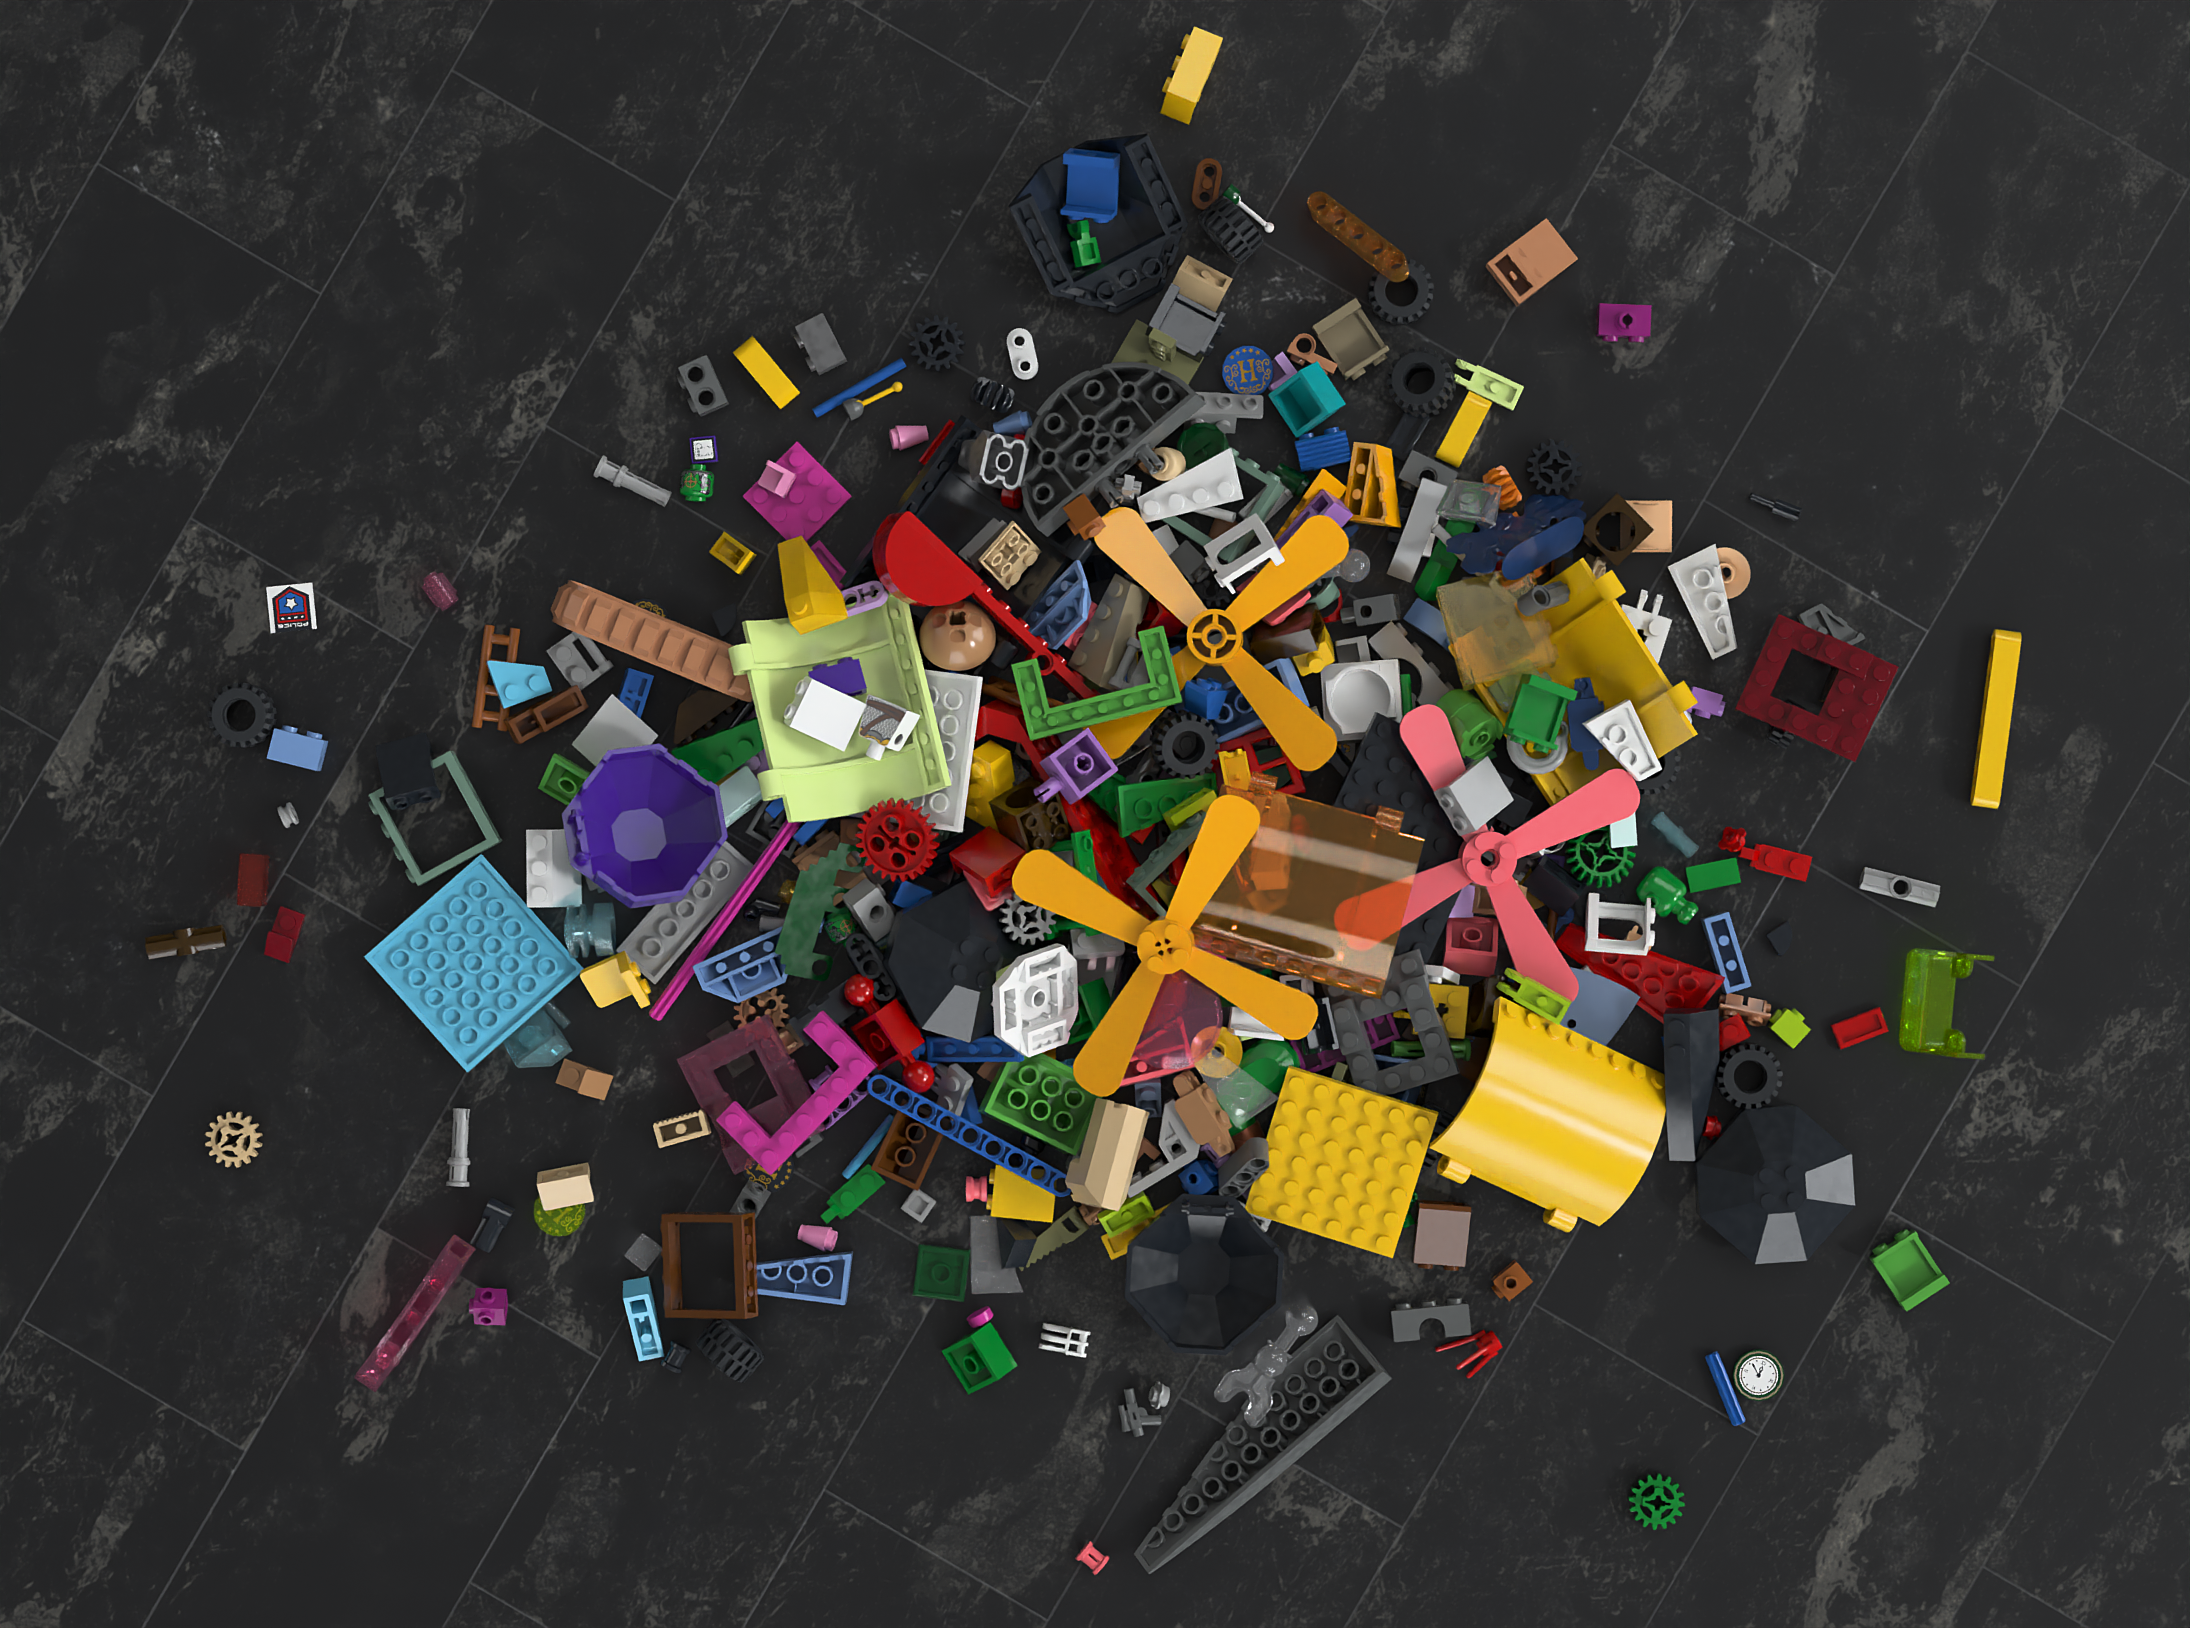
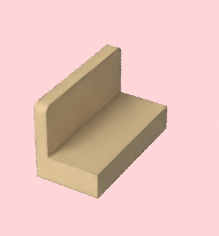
[1173,255,1233,312]
[537,1163,594,1211]

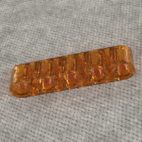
[1307,191,1410,282]

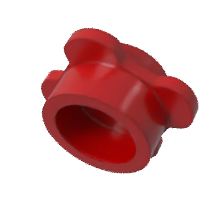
[1718,826,1746,852]

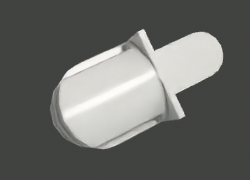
[1039,1323,1091,1357]

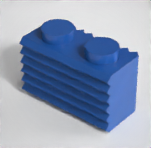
[1294,427,1351,473]

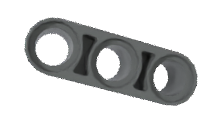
[1218,1137,1269,1198]

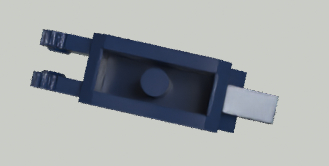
[1567,677,1604,771]

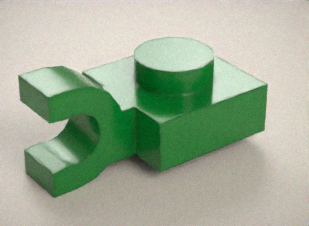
[1067,220,1101,267]

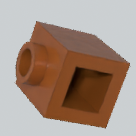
[1063,493,1106,541]
[1491,1260,1533,1301]

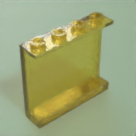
[1435,570,1559,691]

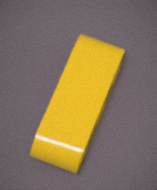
[733,336,800,409]
[1435,390,1492,468]

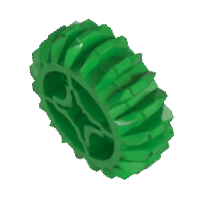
[1565,825,1636,888]

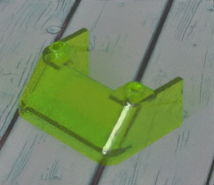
[1899,948,1994,1059]

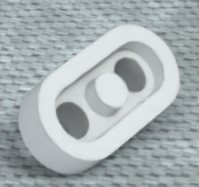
[1007,328,1038,380]

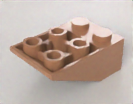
[1485,218,1578,307]

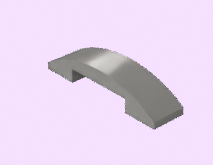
[1387,477,1447,583]

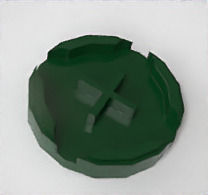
[1177,422,1228,470]

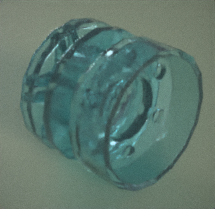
[564,902,616,958]

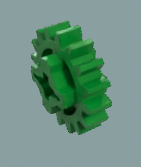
[1628,1473,1685,1530]

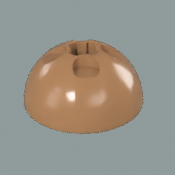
[919,600,996,671]

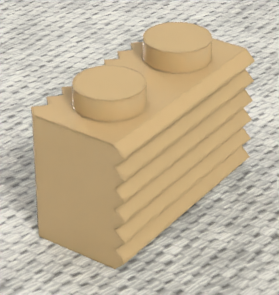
[653,1108,711,1148]

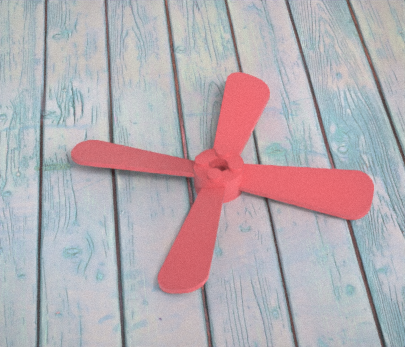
[1334,704,1640,1002]

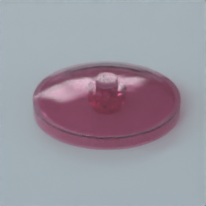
[1133,969,1223,1069]

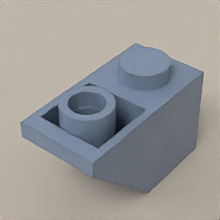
[1135,1077,1162,1118]

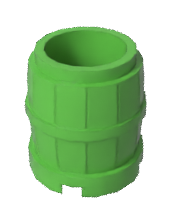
[1435,689,1504,760]

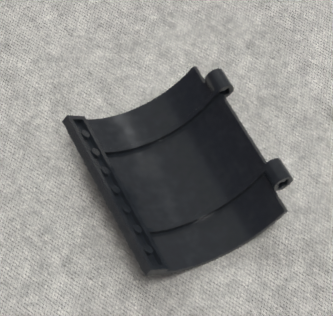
[839,415,1096,676]

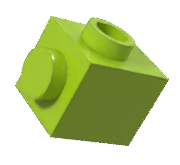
[1767,1008,1811,1049]

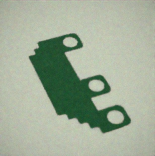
[775,842,866,981]

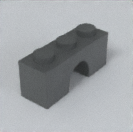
[1390,1297,1471,1342]

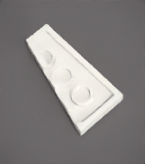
[1137,448,1244,523]
[1668,544,1737,659]

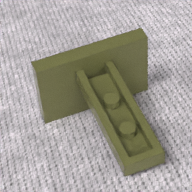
[1112,319,1204,385]

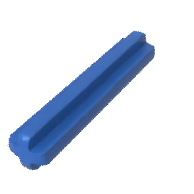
[1705,1352,1745,1426]

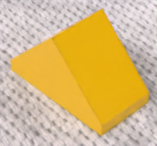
[709,531,756,576]

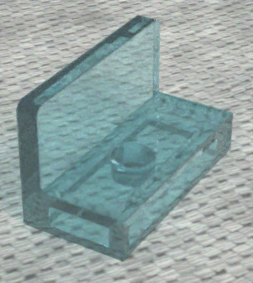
[1488,659,1552,714]

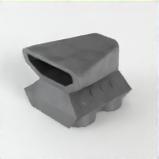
[958,430,1029,491]

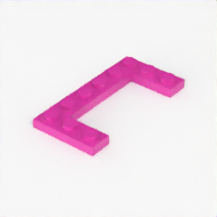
[716,1011,878,1175]

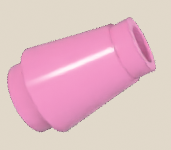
[889,425,929,451]
[798,1224,838,1252]

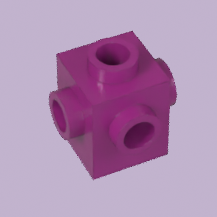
[469,1288,508,1326]

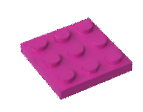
[743,442,852,542]

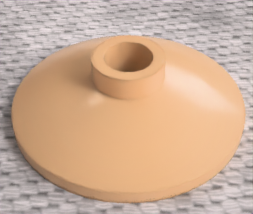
[1717,547,1751,599]

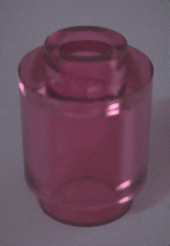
[422,572,459,611]

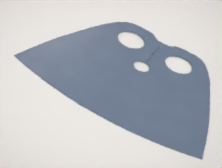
[1535,967,1640,1046]

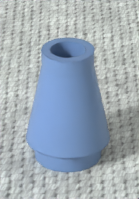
[993,410,1032,436]

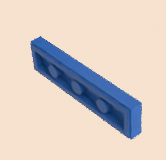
[926,1035,1024,1062]

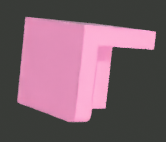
[758,460,797,498]

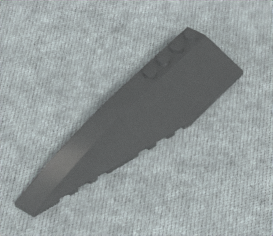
[1134,1315,1392,1574]

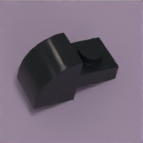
[1082,553,1128,584]

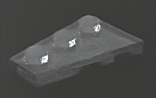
[1193,1048,1279,1127]
[970,1215,1023,1294]

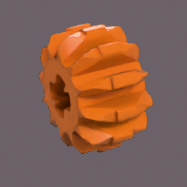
[1483,465,1522,511]

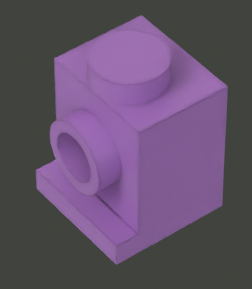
[1686,686,1725,719]

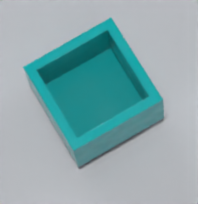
[1268,361,1346,438]

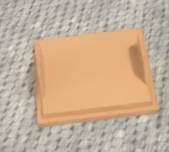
[1620,501,1672,552]

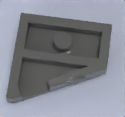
[1797,603,1865,645]

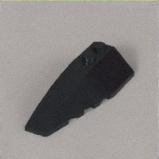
[1664,1008,1720,1161]

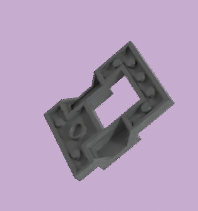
[1321,949,1460,1096]

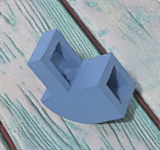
[1403,598,1466,652]

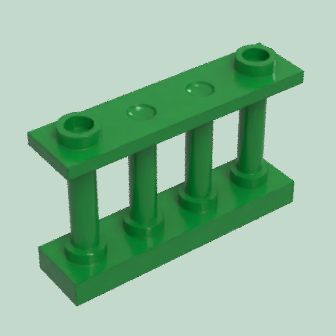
[1040,829,1103,940]

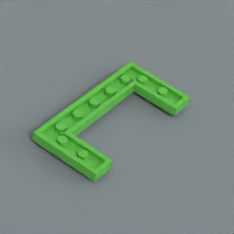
[1011,626,1183,741]

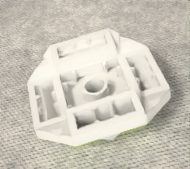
[991,943,1078,1057]

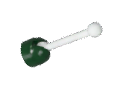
[1222,183,1274,233]

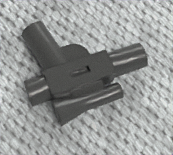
[1118,1388,1161,1437]

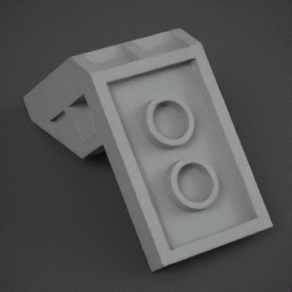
[1128,1096,1200,1198]

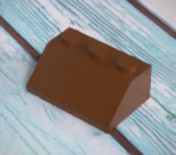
[871,1098,951,1191]

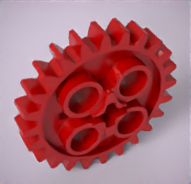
[855,798,940,882]

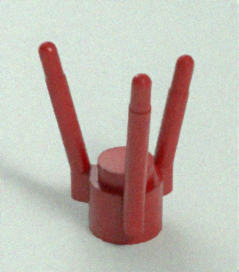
[1435,1330,1503,1378]

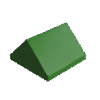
[538,754,591,806]

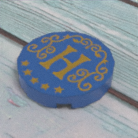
[1222,346,1274,395]

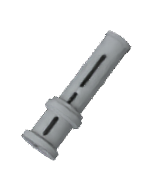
[593,455,672,507]
[446,1108,471,1187]

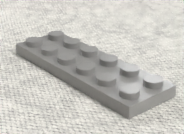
[616,840,754,984]

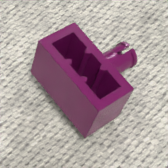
[1596,303,1652,343]

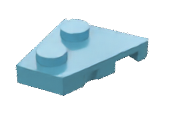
[486,660,552,708]

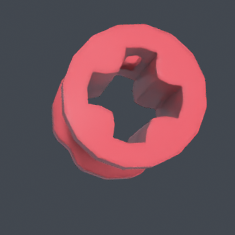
[1075,1541,1110,1575]

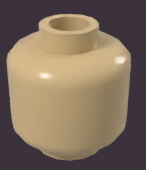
[1151,447,1186,482]

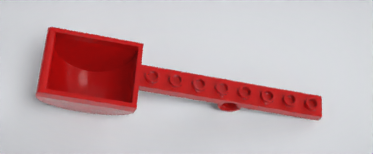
[872,511,1101,700]

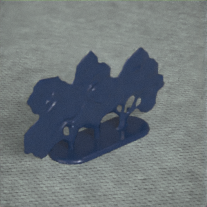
[1446,494,1586,580]

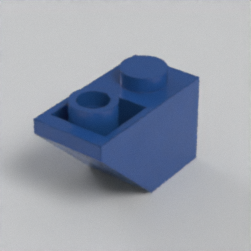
[1185,677,1229,719]

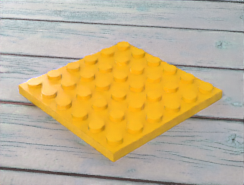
[1245,1065,1439,1258]

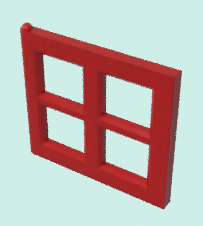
[1210,727,1306,804]

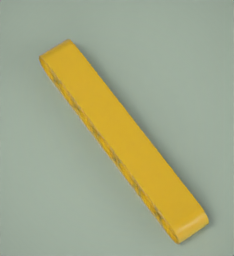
[1970,629,2021,809]

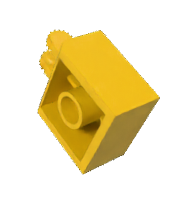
[1393,983,1469,1039]

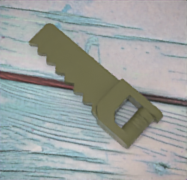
[1019,1205,1090,1271]

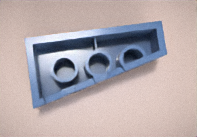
[756,1251,853,1305]

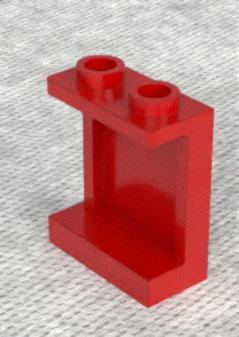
[949,826,1026,898]

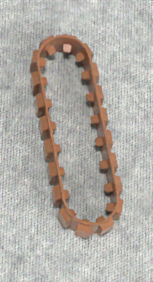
[551,580,753,702]

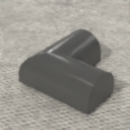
[746,800,800,858]

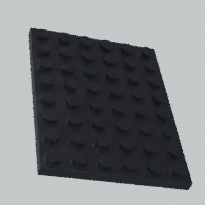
[1286,712,1514,965]

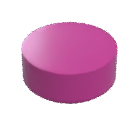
[967,1306,993,1328]

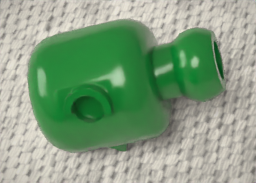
[1636,866,1699,925]

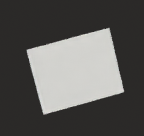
[572,694,658,766]

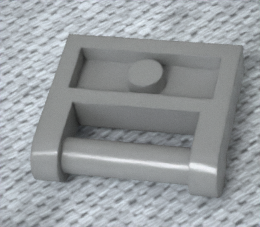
[547,632,614,691]
[1108,637,1172,690]

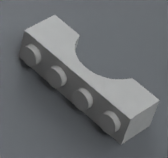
[1367,621,1454,706]

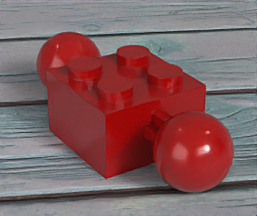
[844,974,935,1093]

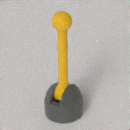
[842,382,903,421]

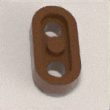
[1192,158,1222,211]

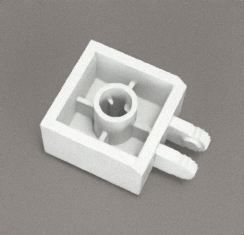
[1620,590,1672,664]

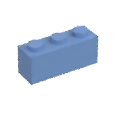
[1701,911,1751,994]

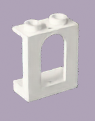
[1203,513,1285,594]
[1585,893,1655,956]

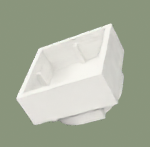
[1321,659,1403,744]

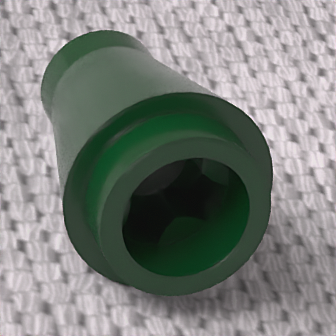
[1274,463,1312,498]

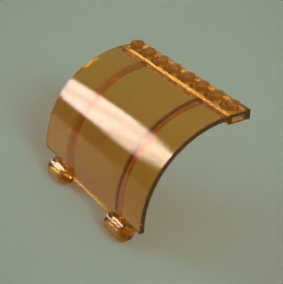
[1190,771,1424,999]

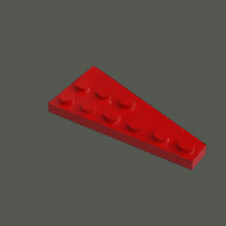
[1555,923,1725,1024]

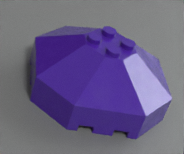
[561,744,728,908]

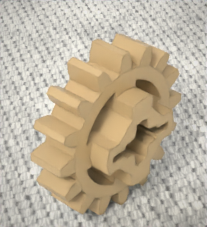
[205,1111,263,1168]

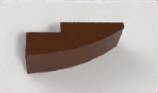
[503,685,589,744]

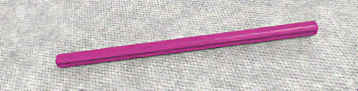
[649,820,802,1021]

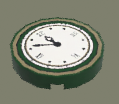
[1732,1349,1785,1401]

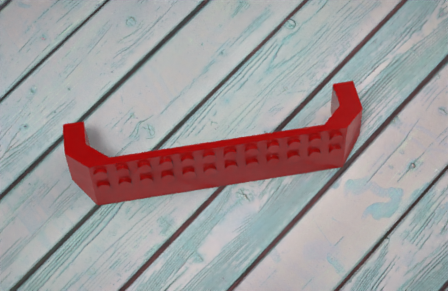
[974,699,1197,1036]

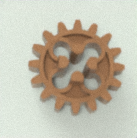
[734,988,790,1040]

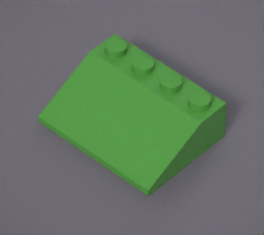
[978,1053,1102,1156]

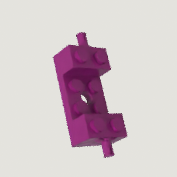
[1289,1008,1408,1073]

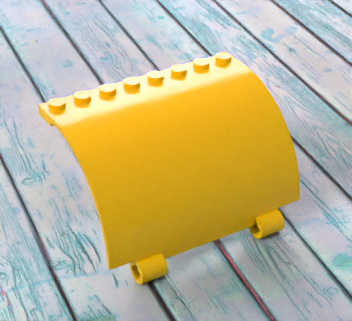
[1448,558,1698,806]
[1430,996,1666,1232]

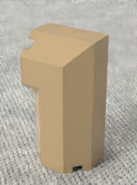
[1065,1098,1149,1211]

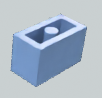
[267,725,328,771]

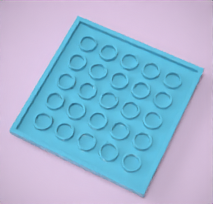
[364,854,584,1072]

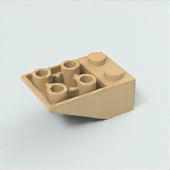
[978,521,1042,590]

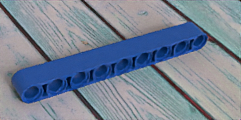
[866,1074,1071,1197]

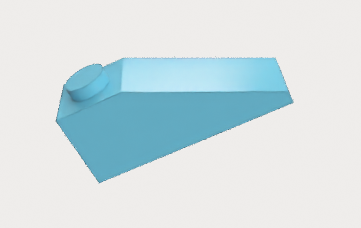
[623,1277,664,1361]

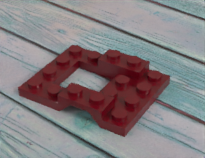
[1735,614,1899,762]

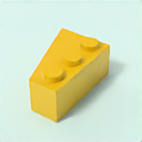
[965,740,1015,832]

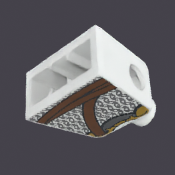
[858,694,920,761]

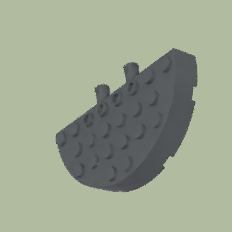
[1020,362,1206,537]

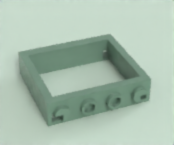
[1159,446,1285,563]
[368,751,502,886]
[1126,810,1249,945]

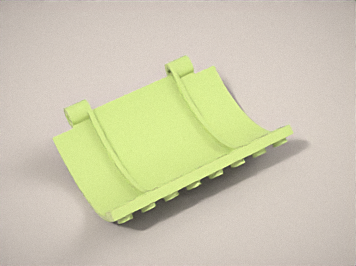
[728,590,952,823]

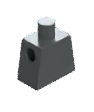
[1340,594,1402,626]

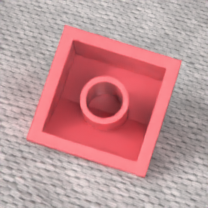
[1442,916,1499,977]

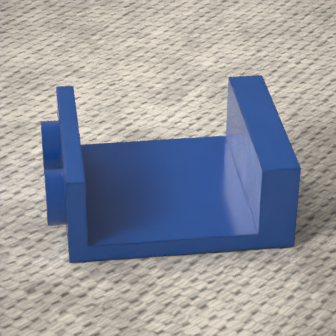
[1061,148,1120,223]

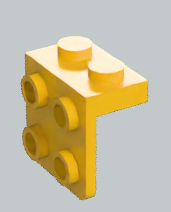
[579,951,651,1008]

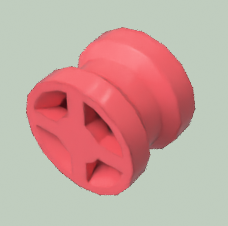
[966,1176,987,1202]

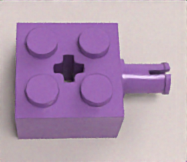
[1033,728,1119,805]

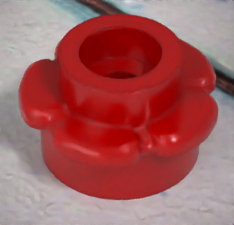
[1702,1115,1721,1140]

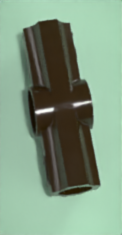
[145,925,227,959]

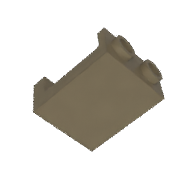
[1312,298,1390,381]

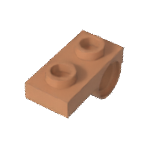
[1286,333,1338,376]

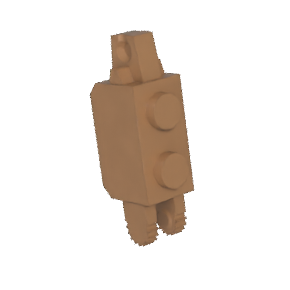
[1173,1070,1236,1157]

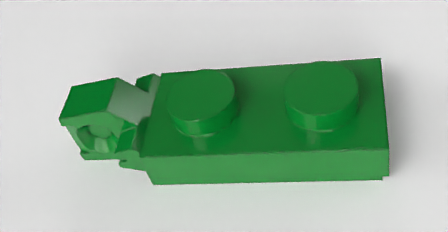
[821,1163,886,1224]

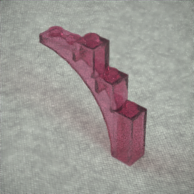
[354,1234,475,1392]

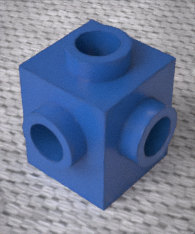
[1178,1159,1219,1195]

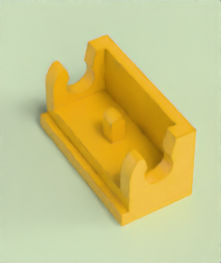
[1218,749,1255,803]

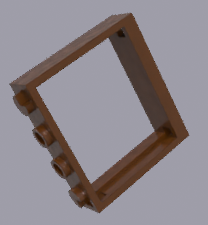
[660,1212,758,1319]

